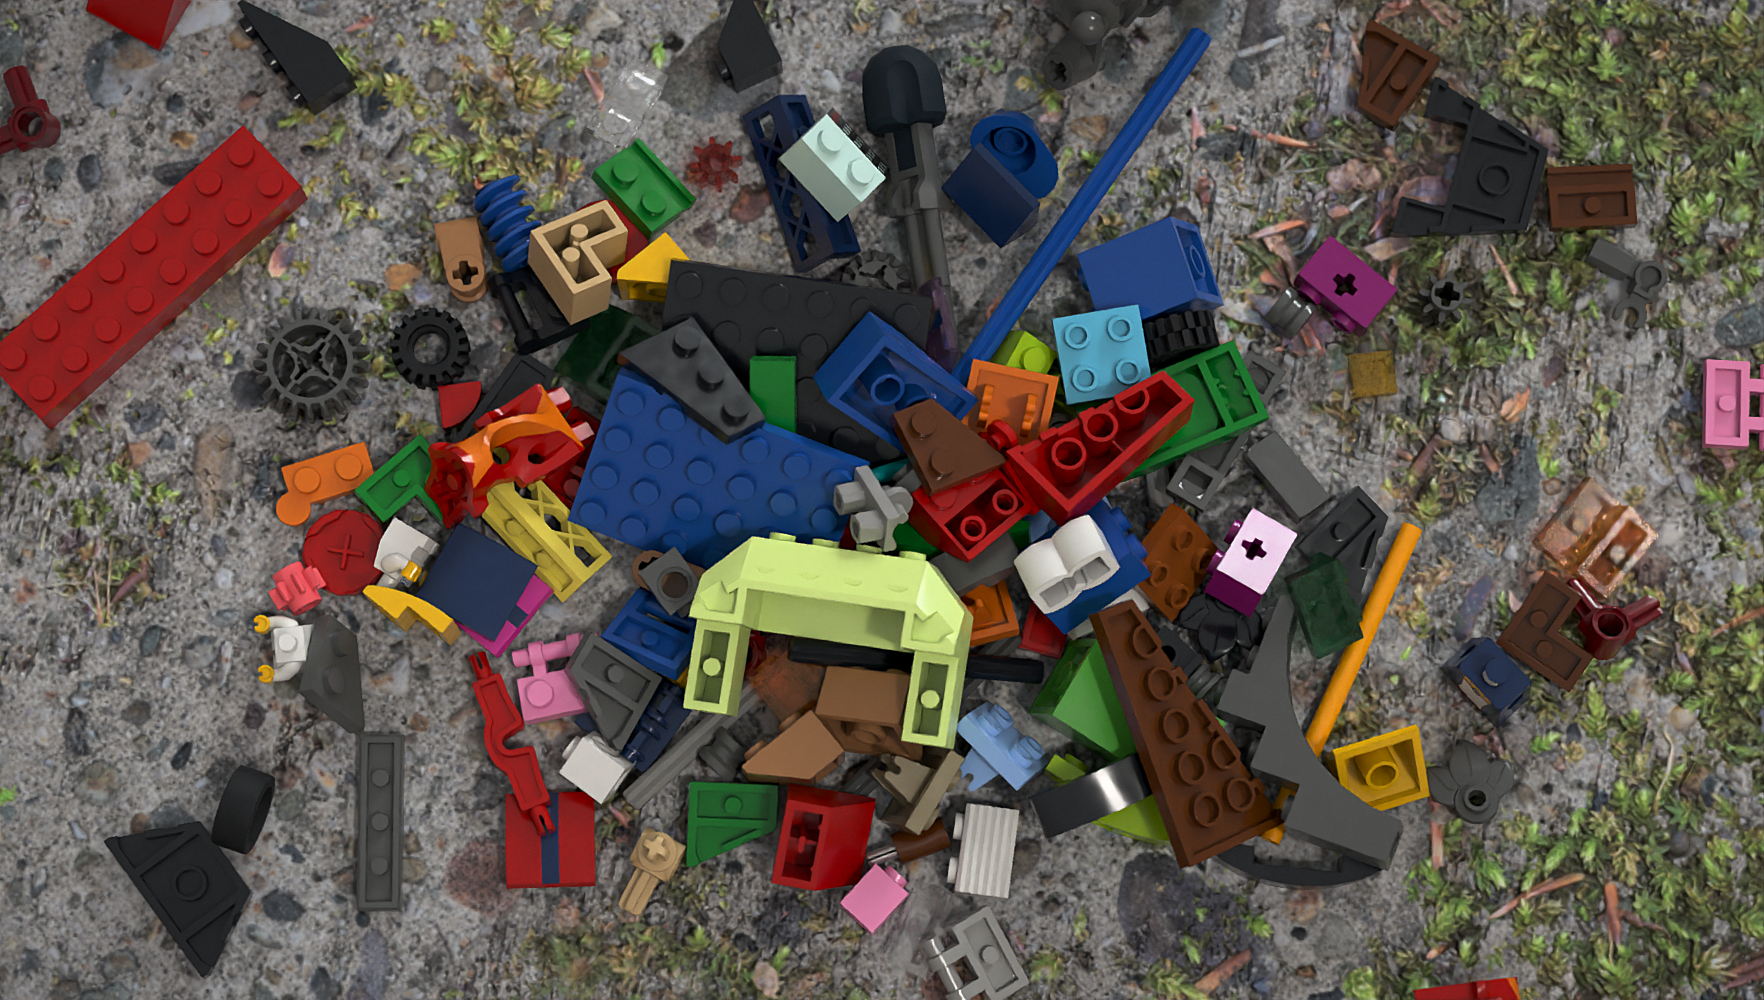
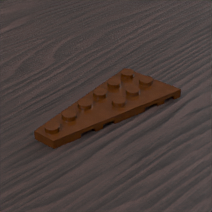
[1088,599,1285,869]

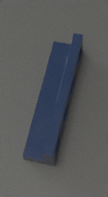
[742,95,862,273]

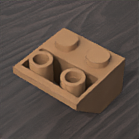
[741,710,845,787]

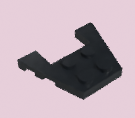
[1390,77,1549,238]

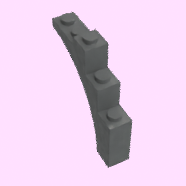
[1214,594,1404,871]

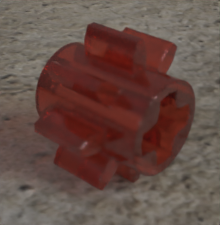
[689,136,743,193]

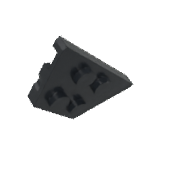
[103,821,253,979]

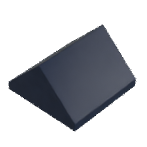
[941,142,1040,248]

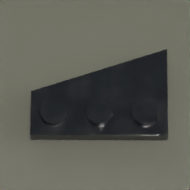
[617,317,766,445]

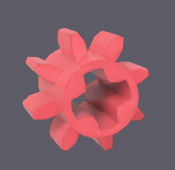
[268,562,326,616]

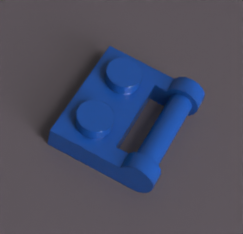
[601,587,697,681]

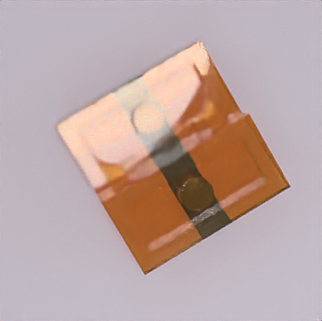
[1532,477,1660,600]

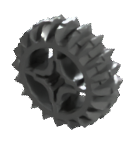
[253,307,372,424]

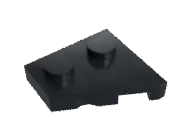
[1294,486,1388,607]

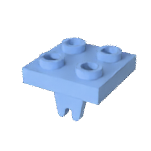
[956,701,1050,791]

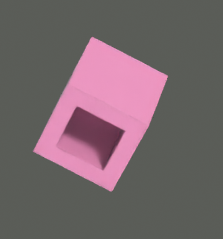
[840,864,908,936]

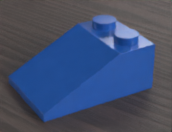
[813,311,979,455]

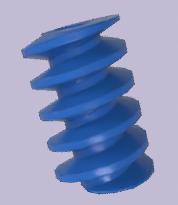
[473,175,542,273]

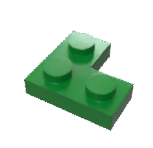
[354,434,446,529]

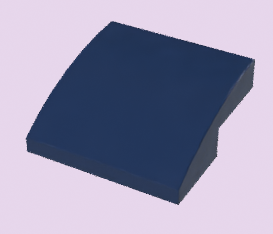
[415,523,538,642]

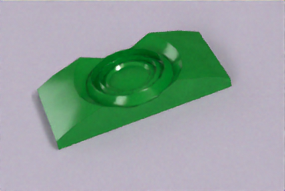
[1074,340,1269,483]

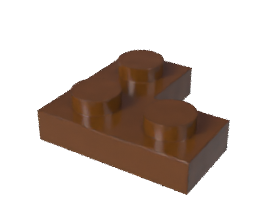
[1496,570,1594,692]

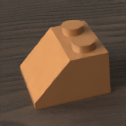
[815,666,922,761]

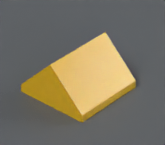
[617,232,689,303]
[1325,724,1430,811]

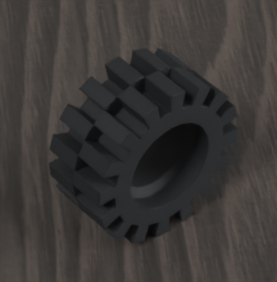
[390,307,471,391]
[1142,310,1220,367]

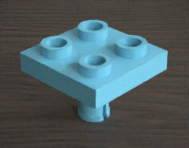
[1051,304,1151,406]

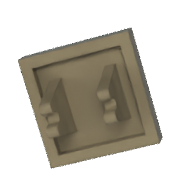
[870,745,965,835]

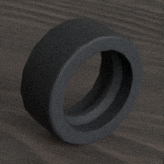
[211,765,275,855]

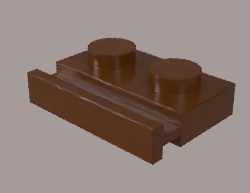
[1544,164,1638,232]

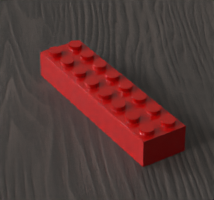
[0,125,308,430]

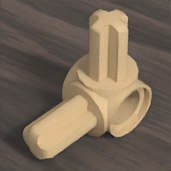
[618,826,687,916]

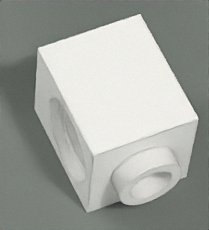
[559,730,637,804]

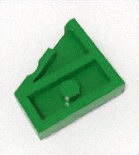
[686,781,779,867]

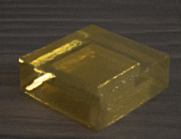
[1347,350,1398,400]

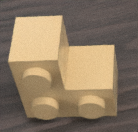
[528,200,628,325]

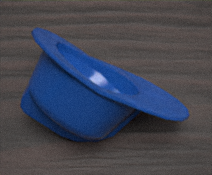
[970,108,1059,200]

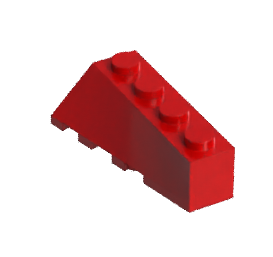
[1005,370,1195,528]

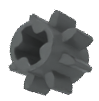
[1416,271,1472,327]

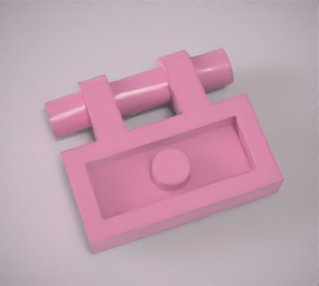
[1702,359,1764,451]
[512,632,599,725]

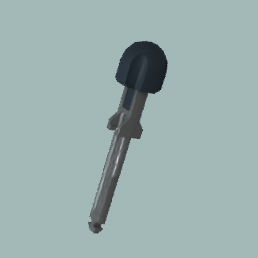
[862,45,961,374]

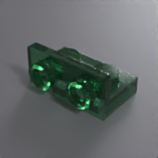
[1284,551,1364,660]

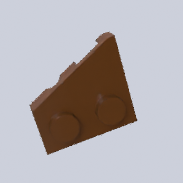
[889,398,1007,497]

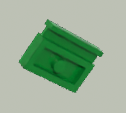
[591,138,696,240]

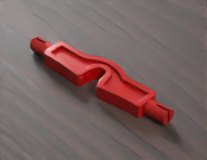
[468,651,556,837]

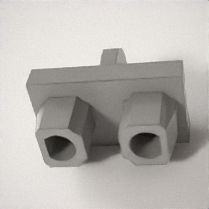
[833,465,913,552]

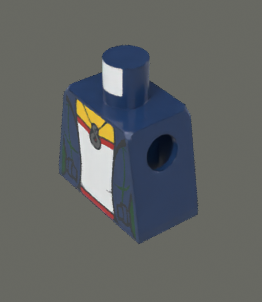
[1440,637,1532,728]

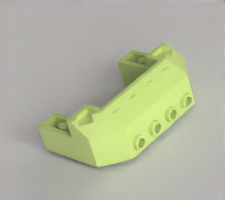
[683,532,974,750]

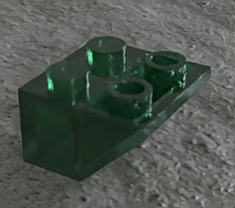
[553,304,661,407]

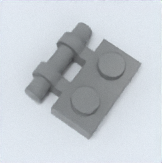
[921,905,1030,1000]

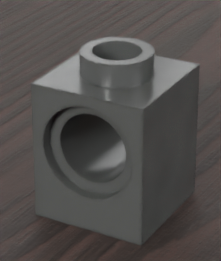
[638,547,700,618]

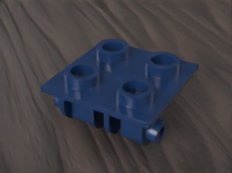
[574,667,692,773]

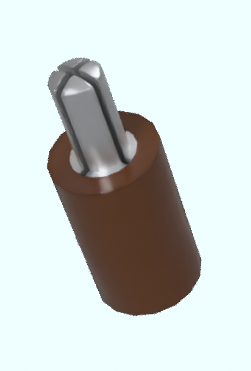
[866,816,952,867]

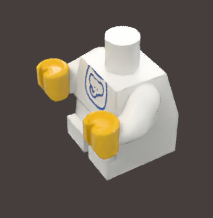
[374,517,443,589]
[254,615,314,684]

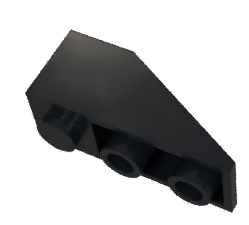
[237,0,357,116]

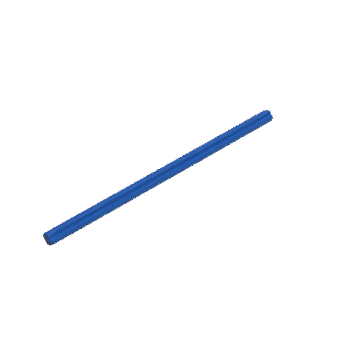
[950,28,1211,388]

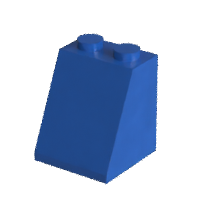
[1077,216,1224,327]

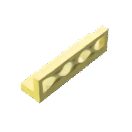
[482,447,613,603]

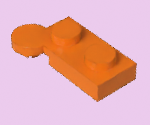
[276,442,375,527]

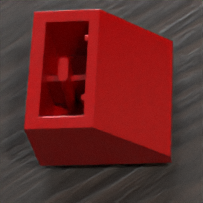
[907,469,1033,563]
[771,783,876,891]

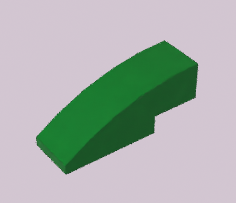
[750,356,797,434]

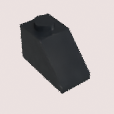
[714,0,783,93]

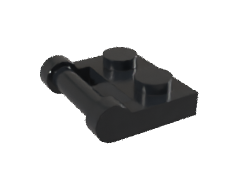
[487,265,592,355]

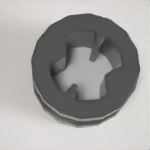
[1185,662,1222,699]

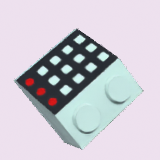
[779,107,890,222]

